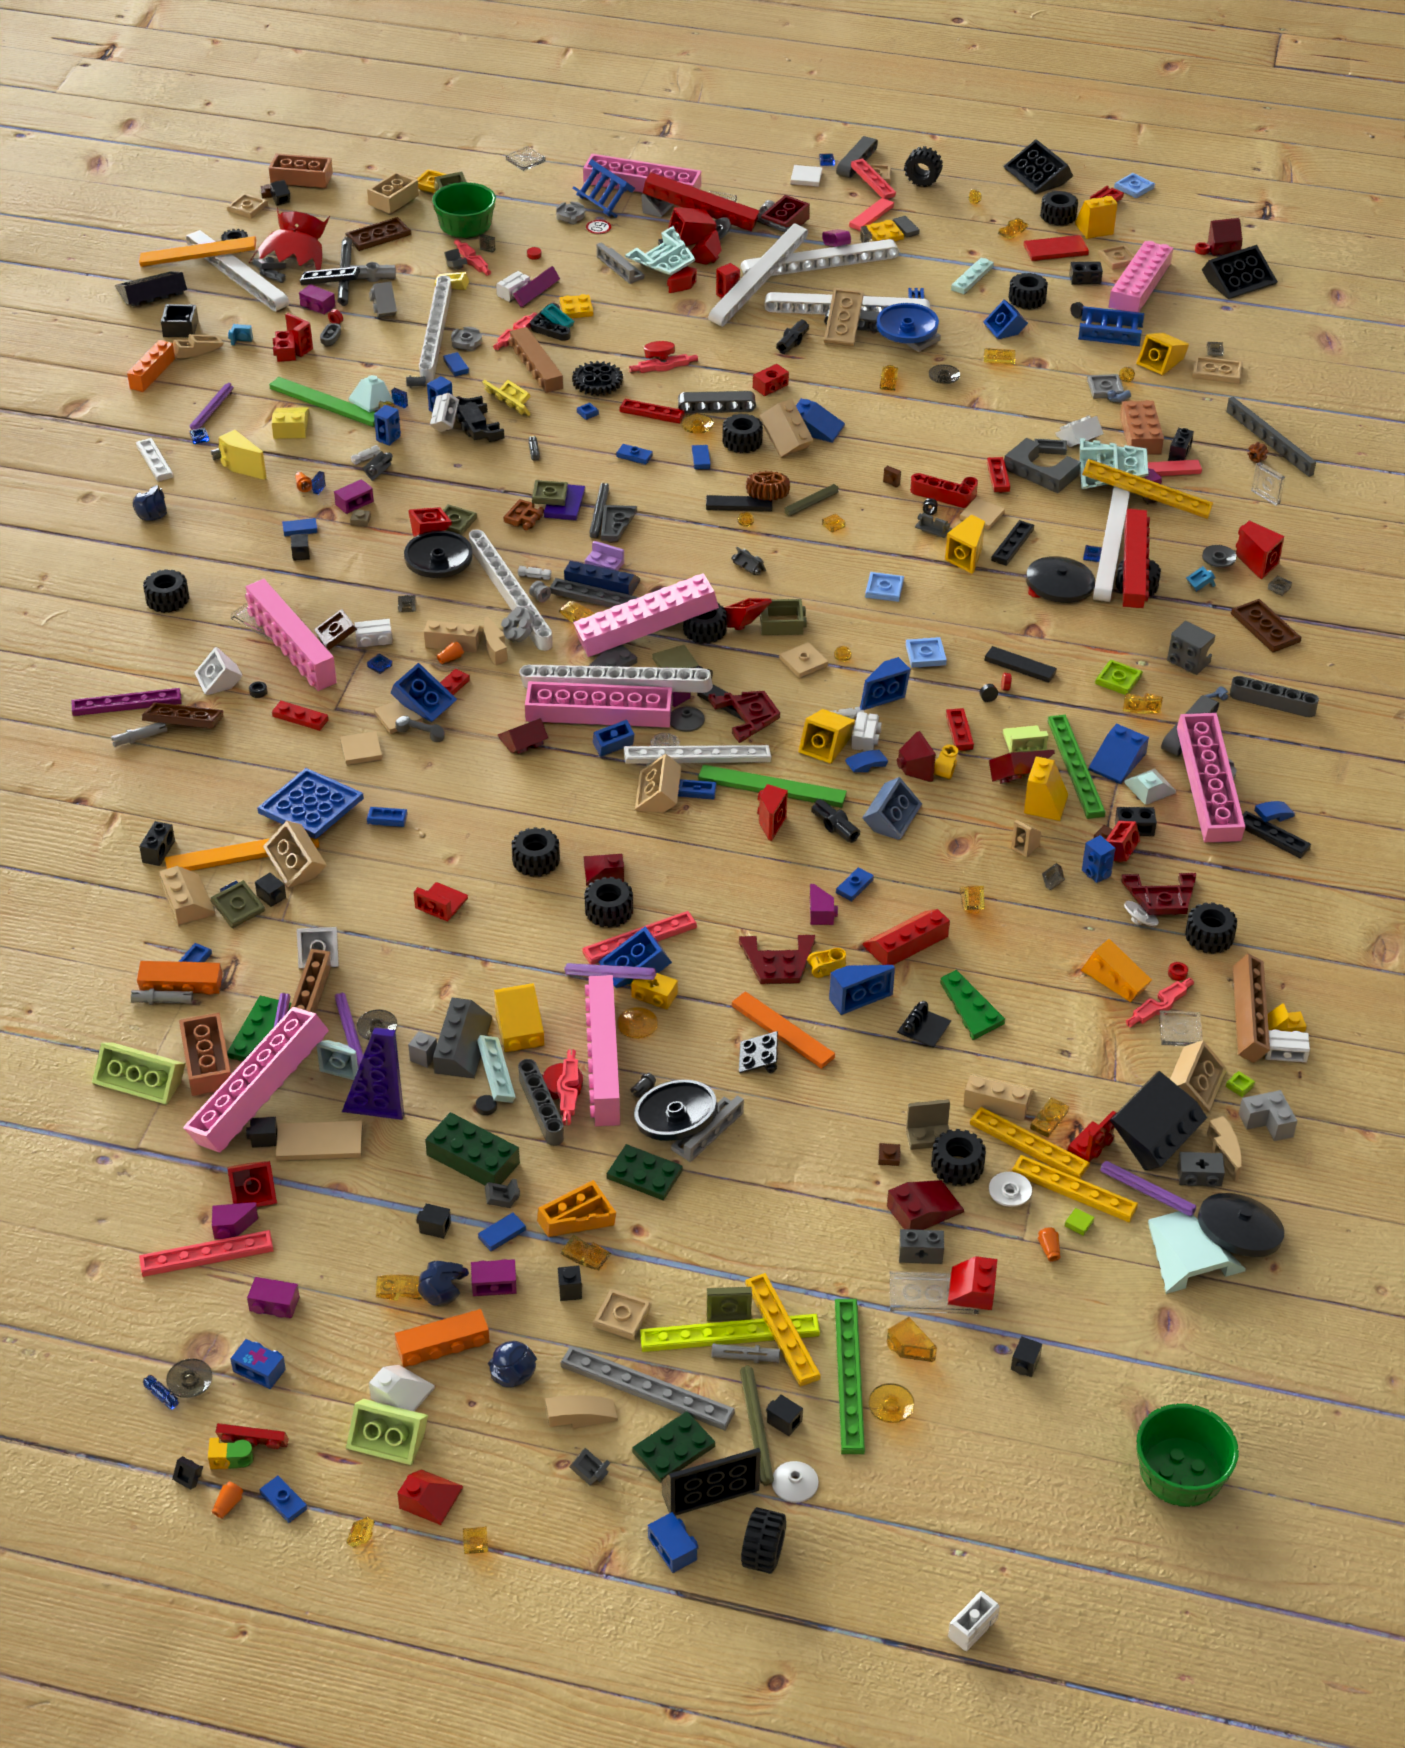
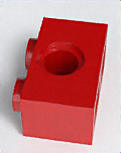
[753,364,789,396]

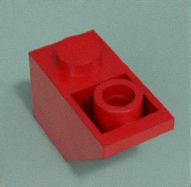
[667,266,697,293]

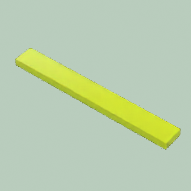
[640,1314,820,1352]

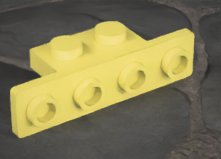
[482,380,531,417]

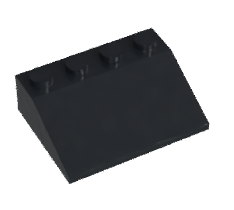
[1003,139,1073,194]
[1202,245,1278,299]
[115,271,187,306]
[1110,1071,1208,1171]
[662,1448,761,1516]

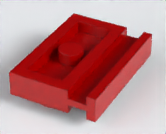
[1090,186,1124,202]

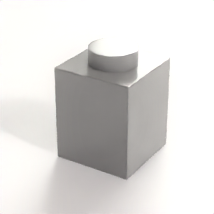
[408,1031,437,1068]

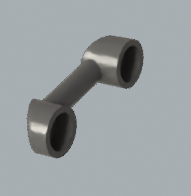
[395,716,445,742]

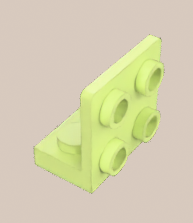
[1003,725,1048,753]

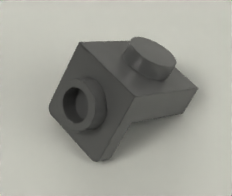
[444,248,467,269]
[485,1179,520,1208]
[569,1448,611,1485]

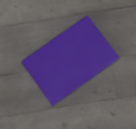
[544,484,585,520]

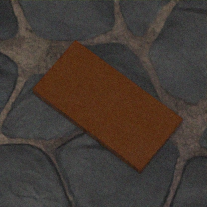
[345,217,412,251]
[1231,599,1302,653]
[142,702,223,728]

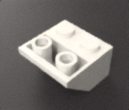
[1055,415,1104,447]

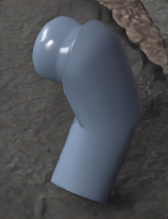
[1107,390,1131,403]

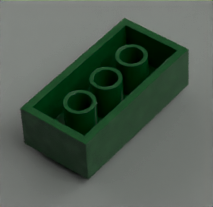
[425,1112,520,1186]

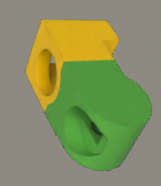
[208,1438,254,1469]

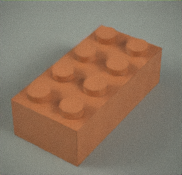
[269,153,333,188]
[1120,400,1164,455]
[179,1012,231,1096]

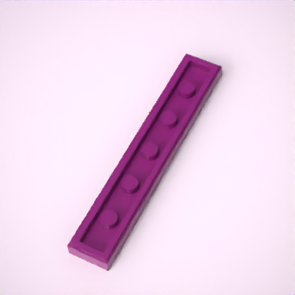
[71,688,182,716]

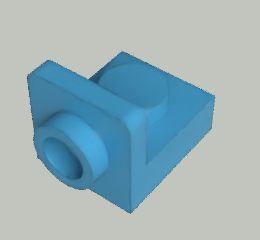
[228,324,253,345]
[1186,566,1216,592]

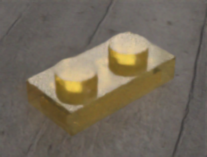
[984,348,1015,364]
[1030,1097,1069,1138]

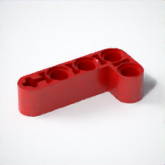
[910,473,978,508]

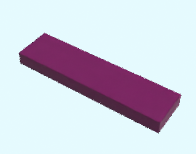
[513,266,560,307]

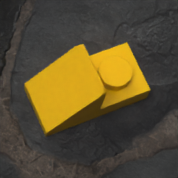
[1267,1003,1307,1032]

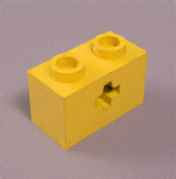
[631,973,678,1010]

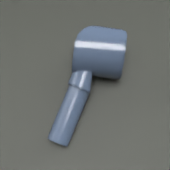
[1204,686,1228,701]

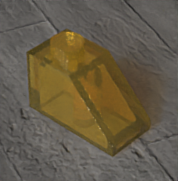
[959,886,985,914]
[887,1317,937,1362]

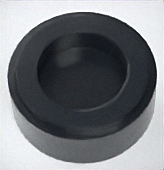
[1070,302,1084,318]
[249,681,268,698]
[979,684,998,702]
[476,1095,497,1115]

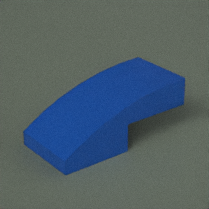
[845,750,888,772]
[1254,801,1295,822]

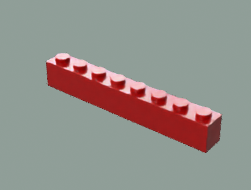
[643,172,760,232]
[1123,509,1150,609]

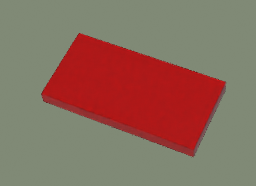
[1024,235,1089,261]

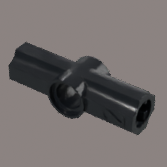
[776,319,809,354]
[811,799,860,843]

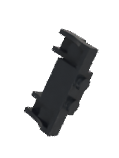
[455,396,505,442]

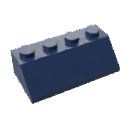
[564,561,640,596]

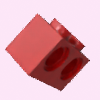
[716,263,740,299]
[272,330,296,362]
[1106,821,1140,862]

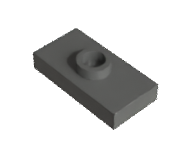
[253,257,286,269]

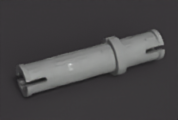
[111,722,167,747]
[131,989,193,1005]
[712,1343,780,1363]

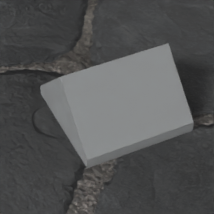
[641,194,674,217]

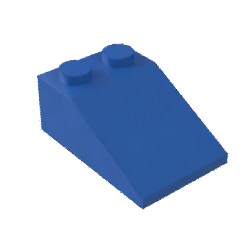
[796,398,845,443]
[860,657,911,710]
[391,663,457,723]
[1088,723,1149,784]
[599,926,672,988]
[829,965,895,1015]

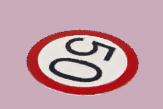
[586,220,611,234]

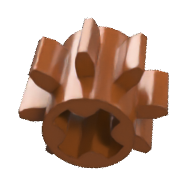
[1247,442,1269,463]

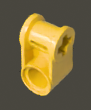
[934,744,958,779]
[807,947,846,978]

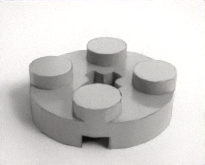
[556,202,585,224]
[451,327,482,351]
[501,606,534,642]

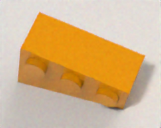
[1081,939,1152,1002]
[537,1180,616,1237]

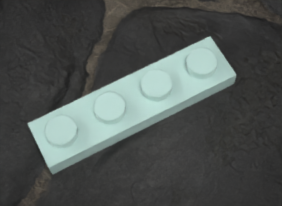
[951,258,994,294]
[477,1035,516,1103]

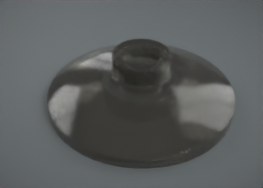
[929,364,960,384]
[357,1009,398,1040]
[166,1359,213,1398]

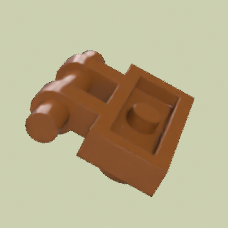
[503,499,544,531]

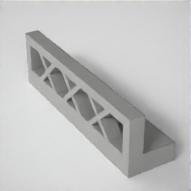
[596,242,644,284]
[671,1095,744,1162]

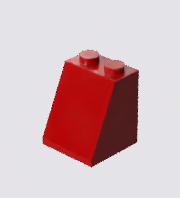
[668,207,717,246]
[1236,520,1285,579]

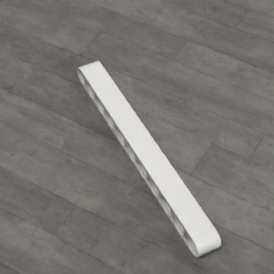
[708,223,808,327]
[186,230,289,312]
[740,239,900,276]
[419,275,451,383]
[765,292,930,315]
[1093,486,1130,602]
[469,530,552,651]
[520,665,713,693]

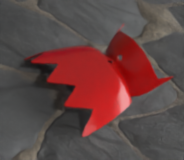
[249,207,330,270]

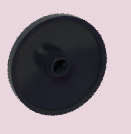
[404,531,473,578]
[1026,556,1095,603]
[634,1080,718,1141]
[1198,1193,1285,1257]

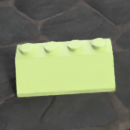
[92,1042,186,1104]

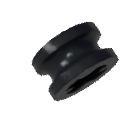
[923,498,938,515]

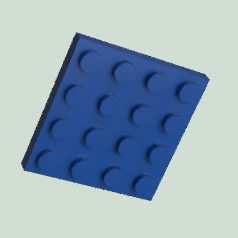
[257,768,364,839]

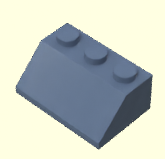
[862,777,922,840]

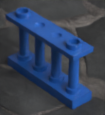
[572,159,635,218]
[1078,306,1144,346]

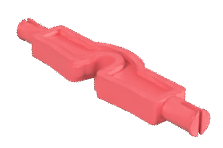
[454,239,491,276]
[493,312,537,351]
[629,354,698,373]
[1126,978,1194,1027]
[557,1049,579,1126]

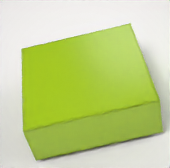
[1225,1071,1255,1097]
[1065,1208,1094,1236]

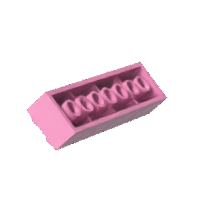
[583,154,701,193]
[1108,241,1173,312]
[573,573,719,657]
[245,579,337,691]
[525,681,672,727]
[1177,713,1245,843]
[585,975,620,1126]
[183,1007,329,1153]

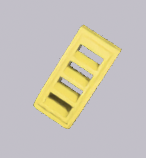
[434,272,469,290]

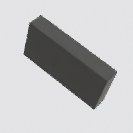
[893,216,920,237]
[1034,439,1067,455]

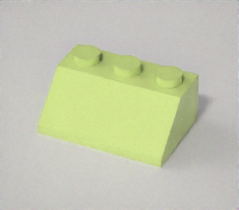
[346,1399,428,1465]

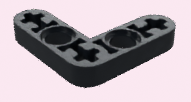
[530,303,571,341]

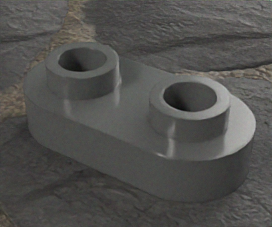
[320,323,341,346]

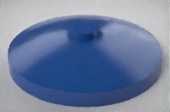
[877,303,939,343]

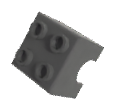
[1167,621,1215,675]

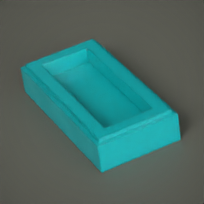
[541,303,575,328]

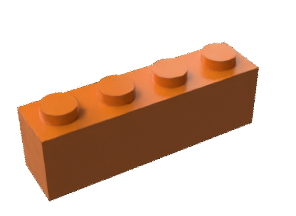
[127,340,175,392]
[137,961,223,995]
[395,1309,490,1367]

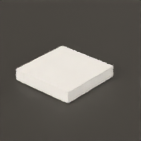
[790,165,822,187]

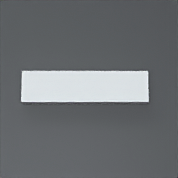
[136,438,173,482]

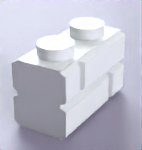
[496,271,530,302]
[430,393,459,432]
[354,619,392,648]
[852,712,882,751]
[1265,1029,1310,1062]
[948,1591,1000,1651]

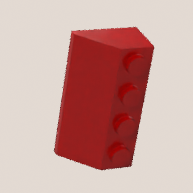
[863,909,950,965]

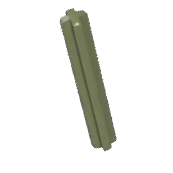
[784,484,839,516]

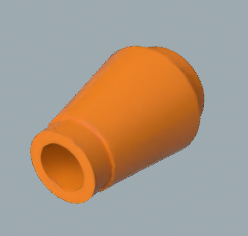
[295,472,313,492]
[437,642,464,664]
[1038,1227,1061,1262]
[211,1481,244,1519]

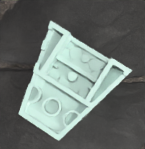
[625,226,695,275]
[1080,438,1148,489]
[1148,1211,1246,1294]

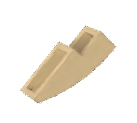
[173,334,223,358]
[484,616,508,666]
[1207,1116,1241,1181]
[545,1395,618,1429]

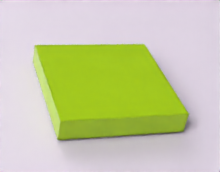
[1095,659,1143,696]

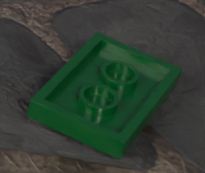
[607,1144,683,1201]
[632,1411,715,1483]

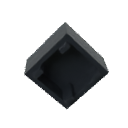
[161,304,198,338]

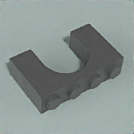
[1004,438,1081,493]

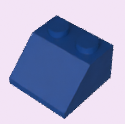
[983,299,1028,339]

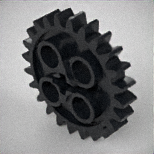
[572,361,623,396]

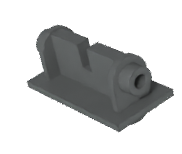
[362,451,393,481]
[915,513,952,538]
[731,547,766,575]

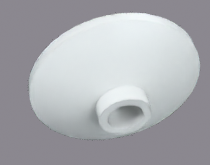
[1124,901,1159,926]
[989,1172,1032,1207]
[772,1461,818,1503]

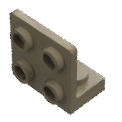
[906,1099,950,1150]

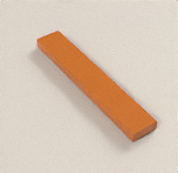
[732,991,835,1069]

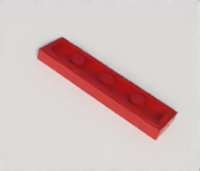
[619,399,685,424]

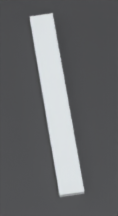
[624,745,771,764]

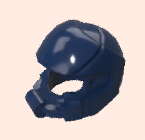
[132,485,167,521]
[417,1261,469,1306]
[488,1341,537,1388]

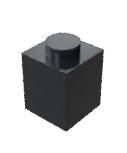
[270,180,290,206]
[291,534,310,561]
[255,872,286,907]
[246,1117,278,1148]
[416,1203,451,1239]
[557,1265,582,1301]
[1011,1336,1042,1377]
[766,1394,803,1436]

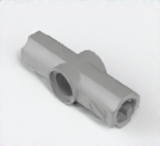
[350,262,396,282]

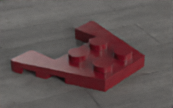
[708,691,780,743]
[1121,873,1196,915]
[739,935,815,984]

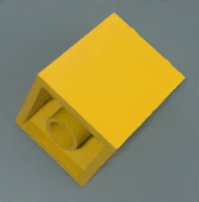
[1075,196,1118,239]
[1136,333,1189,375]
[945,514,985,574]
[798,709,855,764]
[1024,756,1068,821]
[494,983,545,1052]

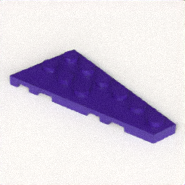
[342,1028,404,1120]

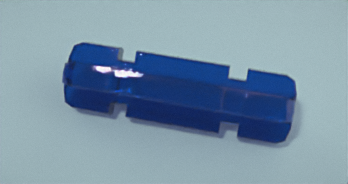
[143,1375,179,1409]

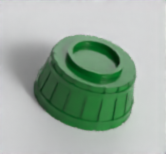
[432,182,496,238]
[1136,1403,1239,1507]

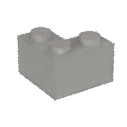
[369,281,397,317]
[1239,1090,1297,1141]

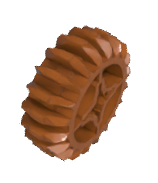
[746,471,790,501]

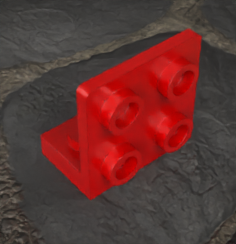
[285,313,313,357]
[414,882,468,922]
[1068,1111,1117,1162]

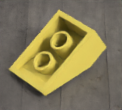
[271,407,309,439]
[219,430,266,480]

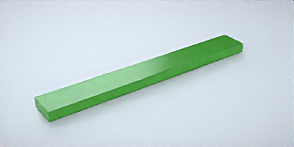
[269,377,376,427]
[1048,714,1106,819]
[698,765,847,808]
[835,1299,865,1454]

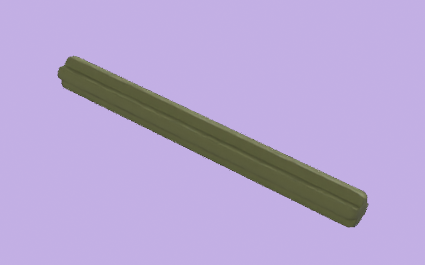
[740,1365,774,1486]

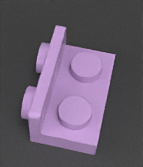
[585,541,624,571]

